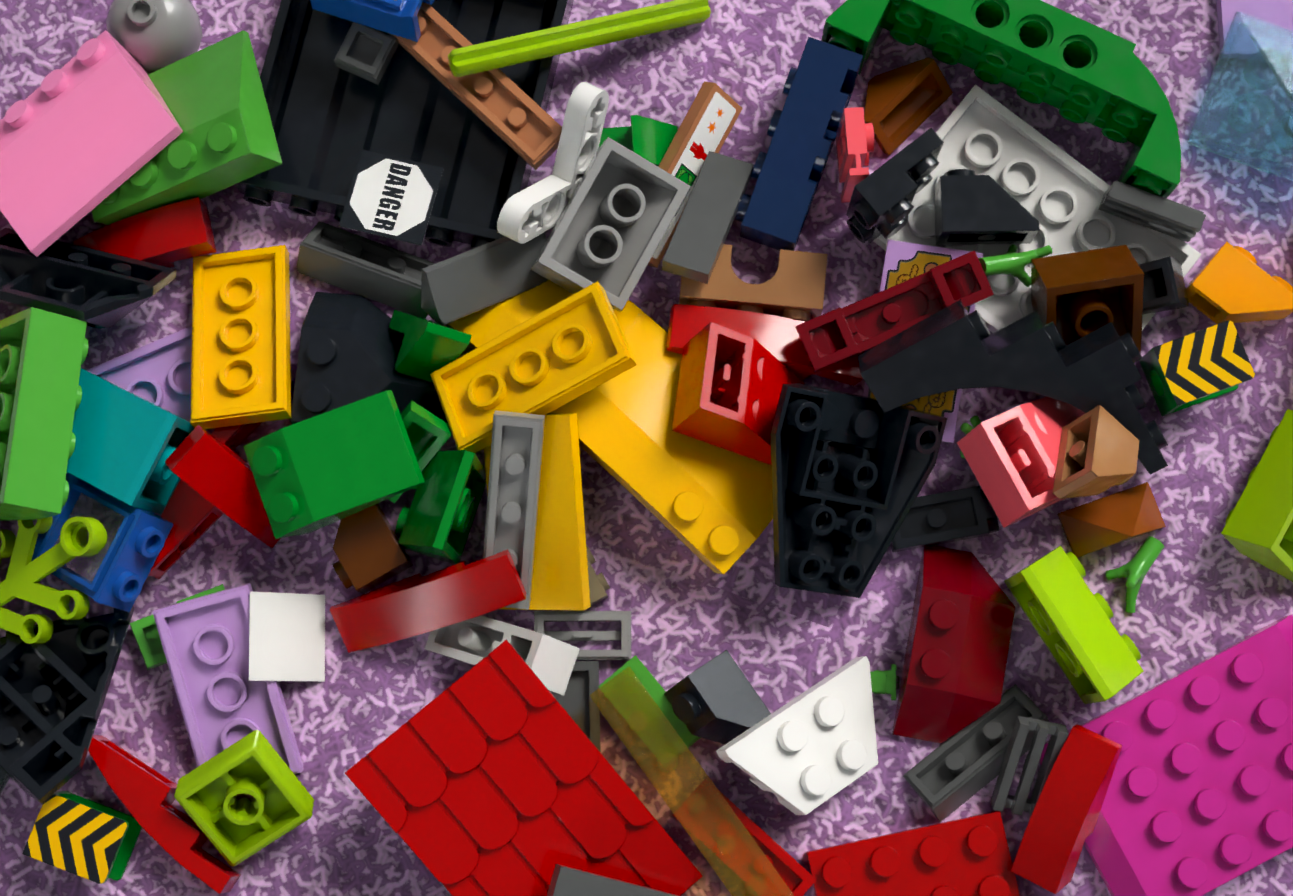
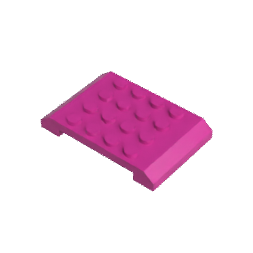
[1039,614,1293,896]

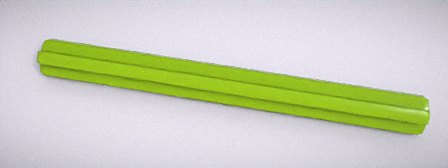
[448,0,711,77]

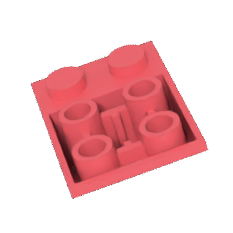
[957,397,1085,528]

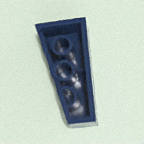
[735,37,863,251]

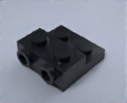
[846,128,944,243]

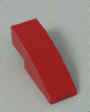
[73,197,216,268]
[165,425,281,548]
[1011,724,1122,894]

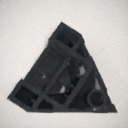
[290,292,448,425]
[0,605,135,804]

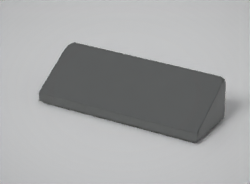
[297,221,436,318]
[421,232,548,325]
[903,684,1049,822]

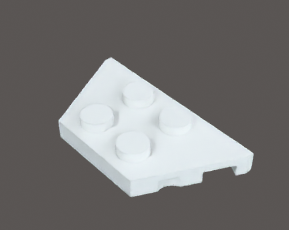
[716,656,878,815]

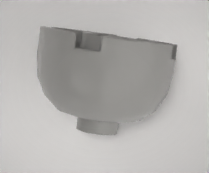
[106,0,203,72]

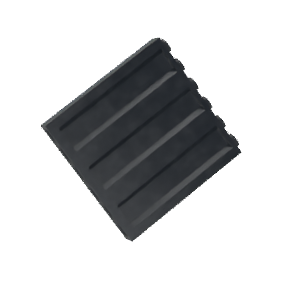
[235,0,574,250]

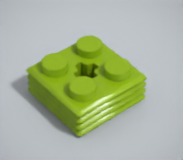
[174,730,314,867]

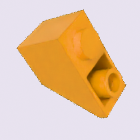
[1186,242,1293,324]

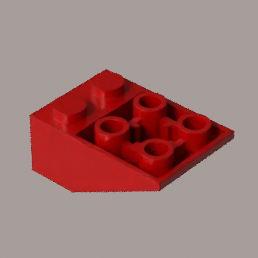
[672,322,805,465]

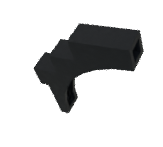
[858,299,1168,475]

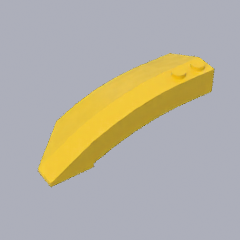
[447,280,773,575]

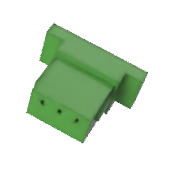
[870,664,900,701]

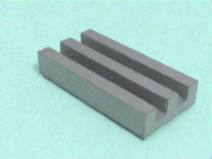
[534,611,632,660]

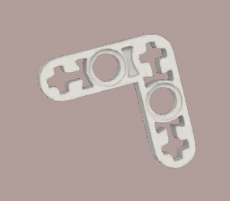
[497,82,609,244]

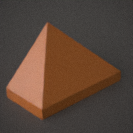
[864,57,953,156]
[1057,482,1166,558]

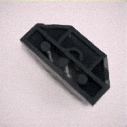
[0,228,176,329]

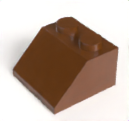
[1031,245,1144,354]

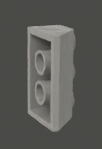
[530,137,691,312]

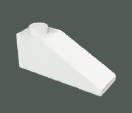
[424,615,580,696]

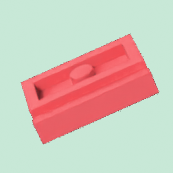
[836,107,874,203]

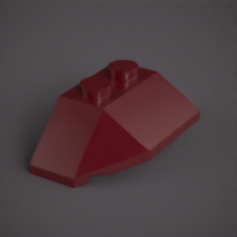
[892,545,1015,744]

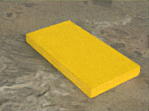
[191,245,291,429]
[430,281,637,453]
[484,413,591,611]

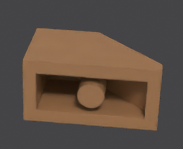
[1053,405,1139,499]

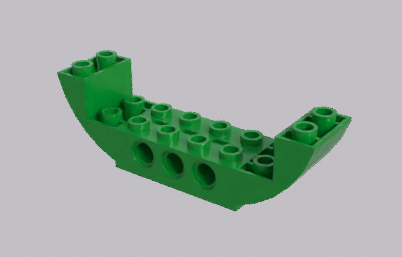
[821,0,1181,199]

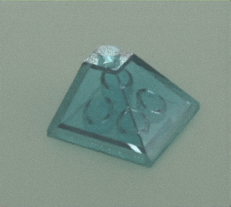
[1187,11,1293,182]

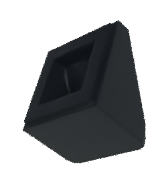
[1139,256,1189,314]

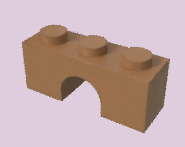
[679,244,828,322]

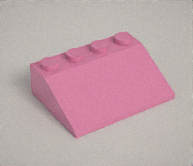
[0,30,183,257]

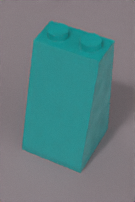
[67,368,207,515]

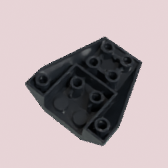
[770,383,947,598]

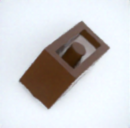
[332,504,413,594]

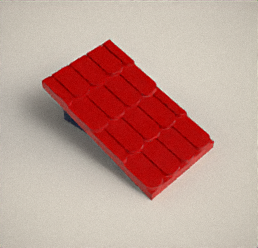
[345,640,703,896]

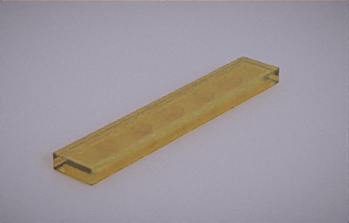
[589,667,794,896]

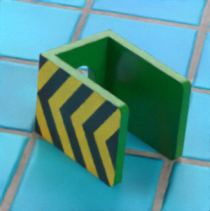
[1139,320,1255,417]
[22,791,142,884]

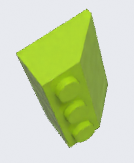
[1221,409,1293,582]
[1004,546,1144,704]

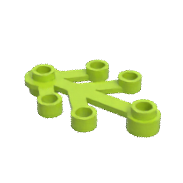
[0,516,107,644]

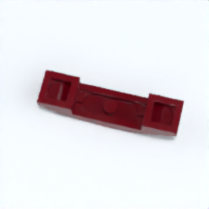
[795,250,994,372]

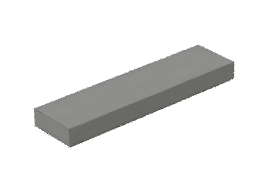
[483,410,545,610]

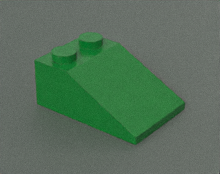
[243,390,425,539]
[395,450,486,564]

